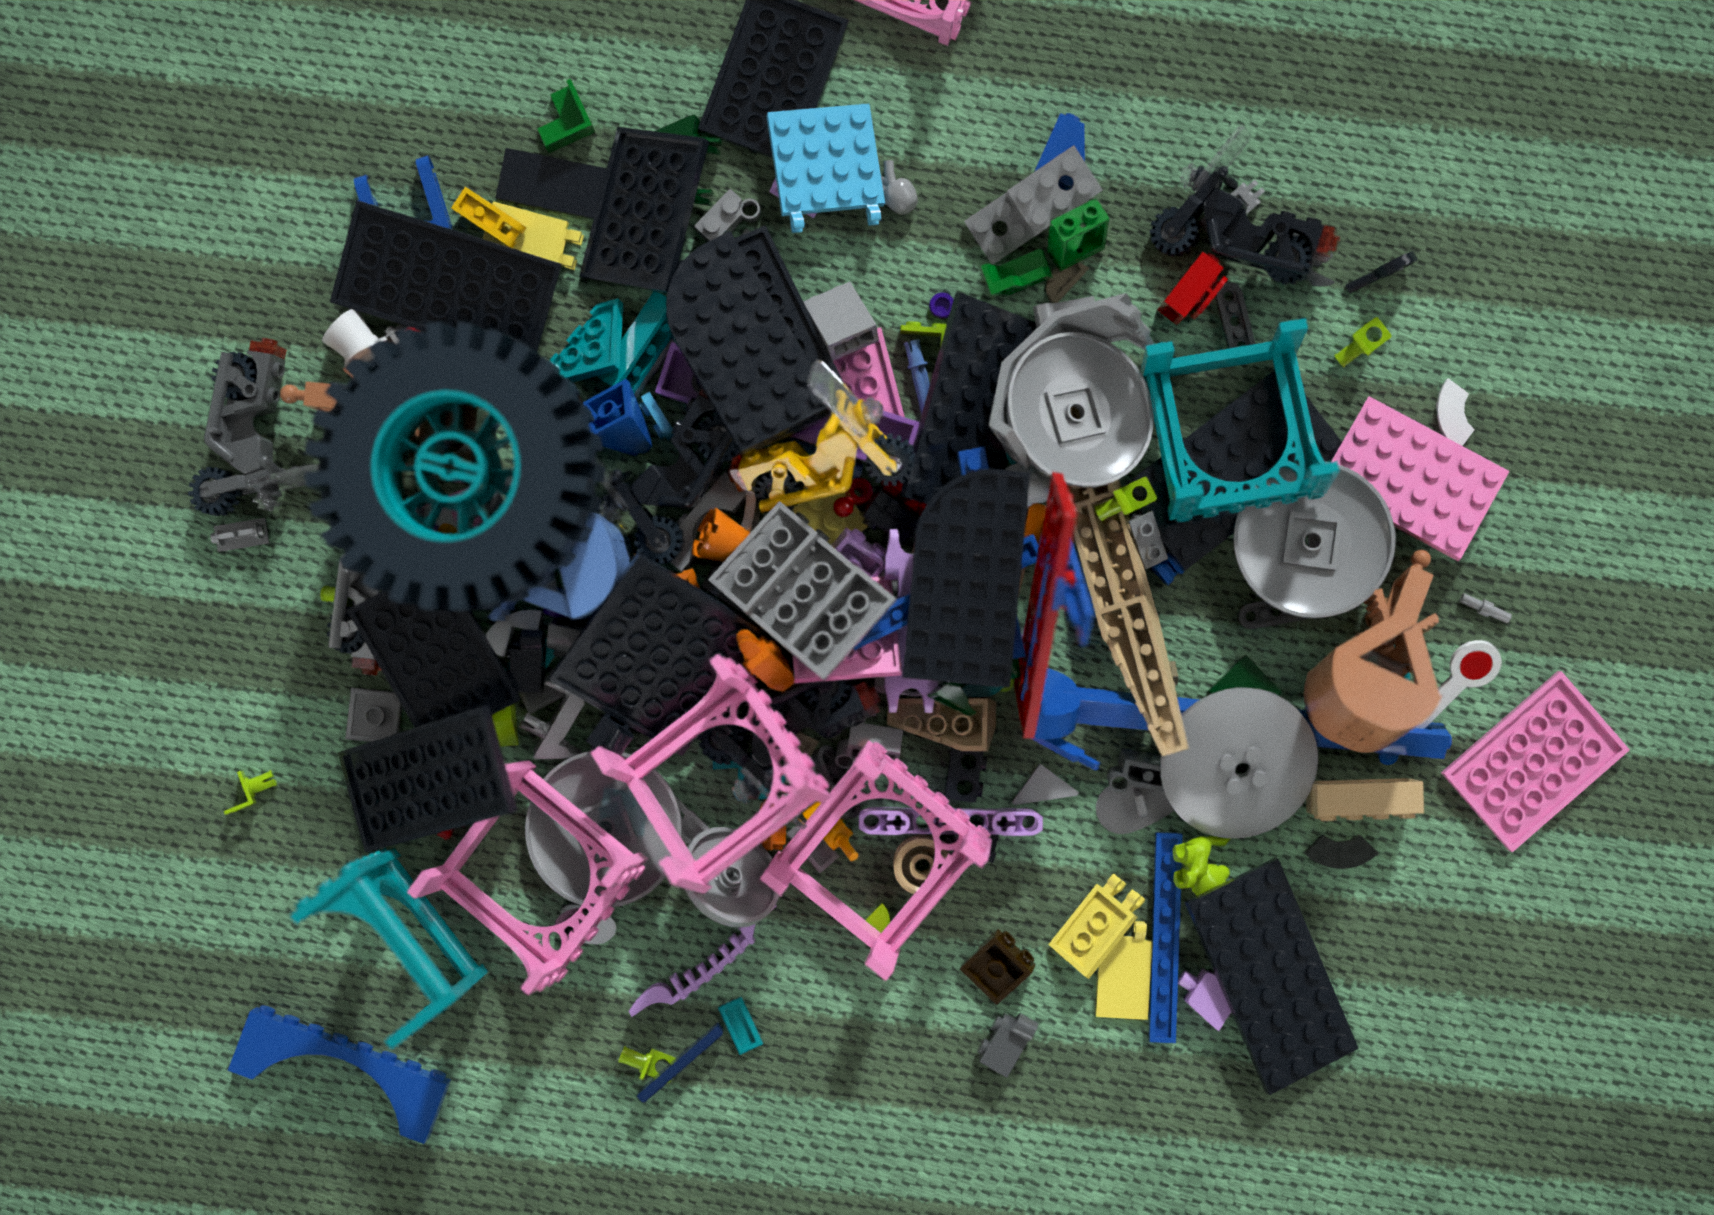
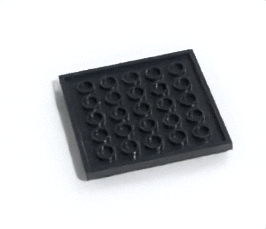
[549,552,771,756]

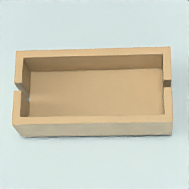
[1306,778,1424,821]

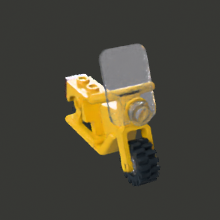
[728,360,915,513]

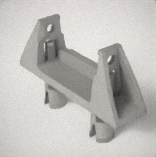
[519,669,585,759]

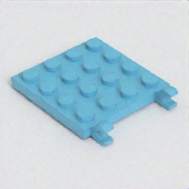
[766,104,885,233]

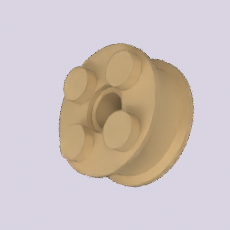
[893,834,948,894]

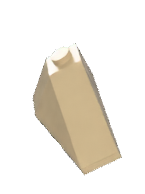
[887,698,996,751]

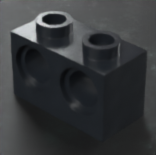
[944,747,987,803]

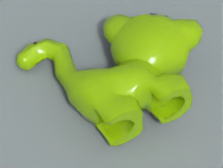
[1173,835,1231,896]

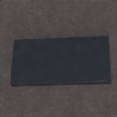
[495,148,607,220]

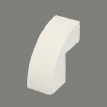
[485,610,545,657]

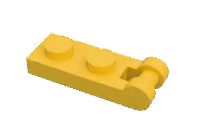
[451,187,526,248]

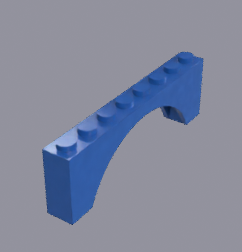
[228,1005,451,1144]

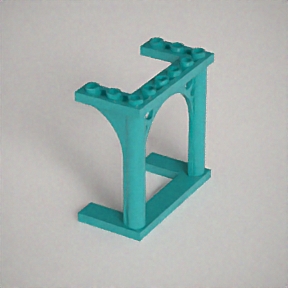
[1140,318,1340,522]
[289,848,489,1049]

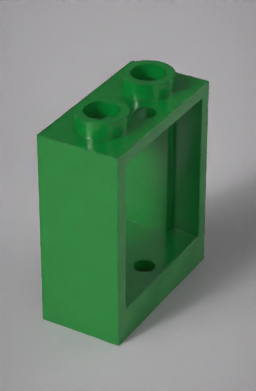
[1047,198,1110,272]

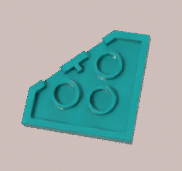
[549,298,623,382]

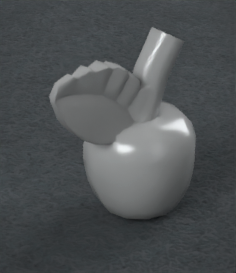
[881,160,918,215]

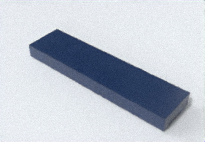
[637,1022,723,1103]

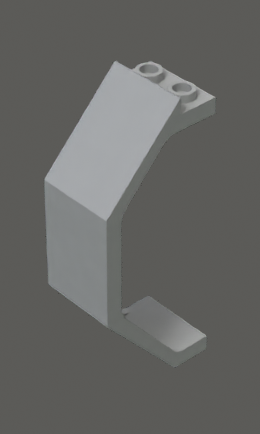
[989,293,1154,469]

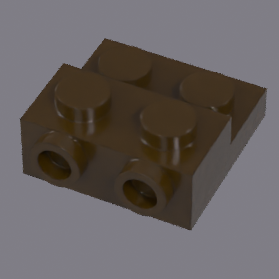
[960,929,1036,1005]

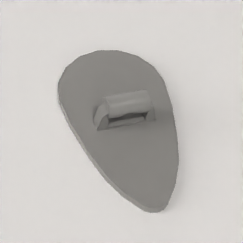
[1096,786,1174,834]

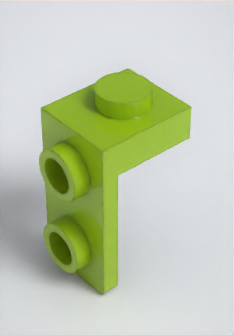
[900,321,946,347]

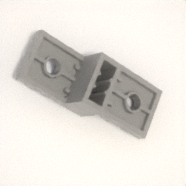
[964,145,1102,265]

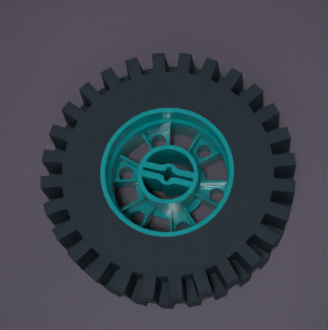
[304,322,605,611]

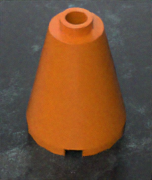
[692,508,750,562]

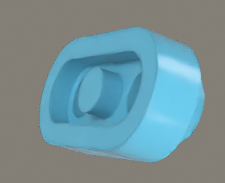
[639,391,674,441]

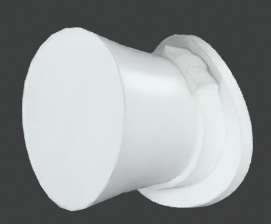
[322,309,388,366]

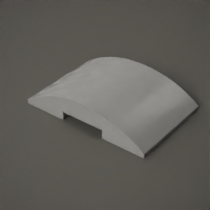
[708,501,897,681]

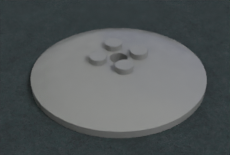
[1006,332,1154,488]
[1233,461,1395,618]
[1160,688,1318,838]
[525,751,682,907]

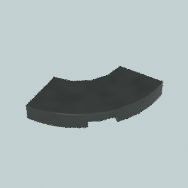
[1304,834,1379,869]

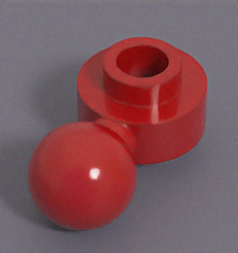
[833,478,873,518]

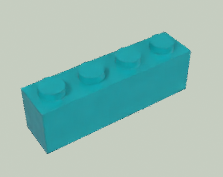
[597,291,672,394]

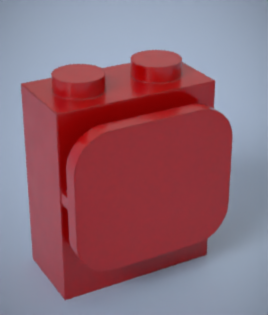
[1157,252,1228,325]

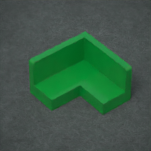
[537,78,595,153]
[981,249,1053,297]

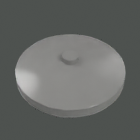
[685,827,779,927]

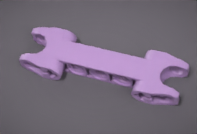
[884,530,938,713]
[859,807,1043,836]

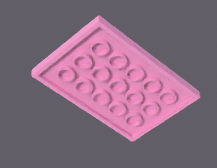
[1331,396,1509,561]
[1441,671,1630,852]

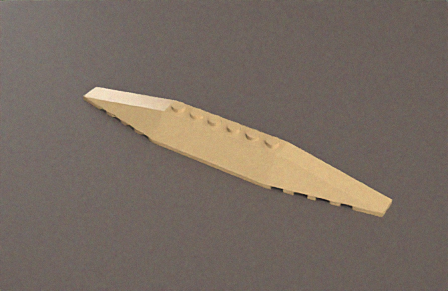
[1067,407,1189,756]

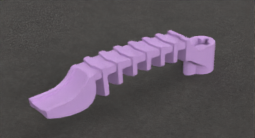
[629,905,777,1017]

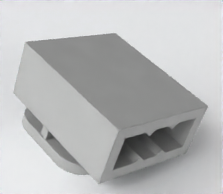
[803,282,879,361]

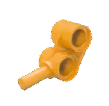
[802,801,858,861]

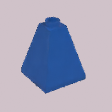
[583,379,652,456]

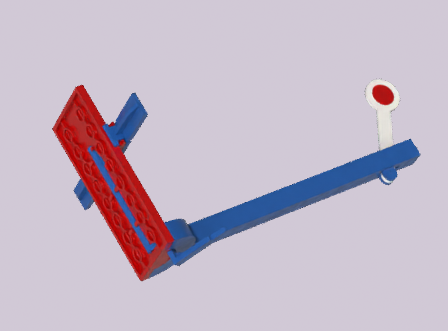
[1013,472,1502,770]

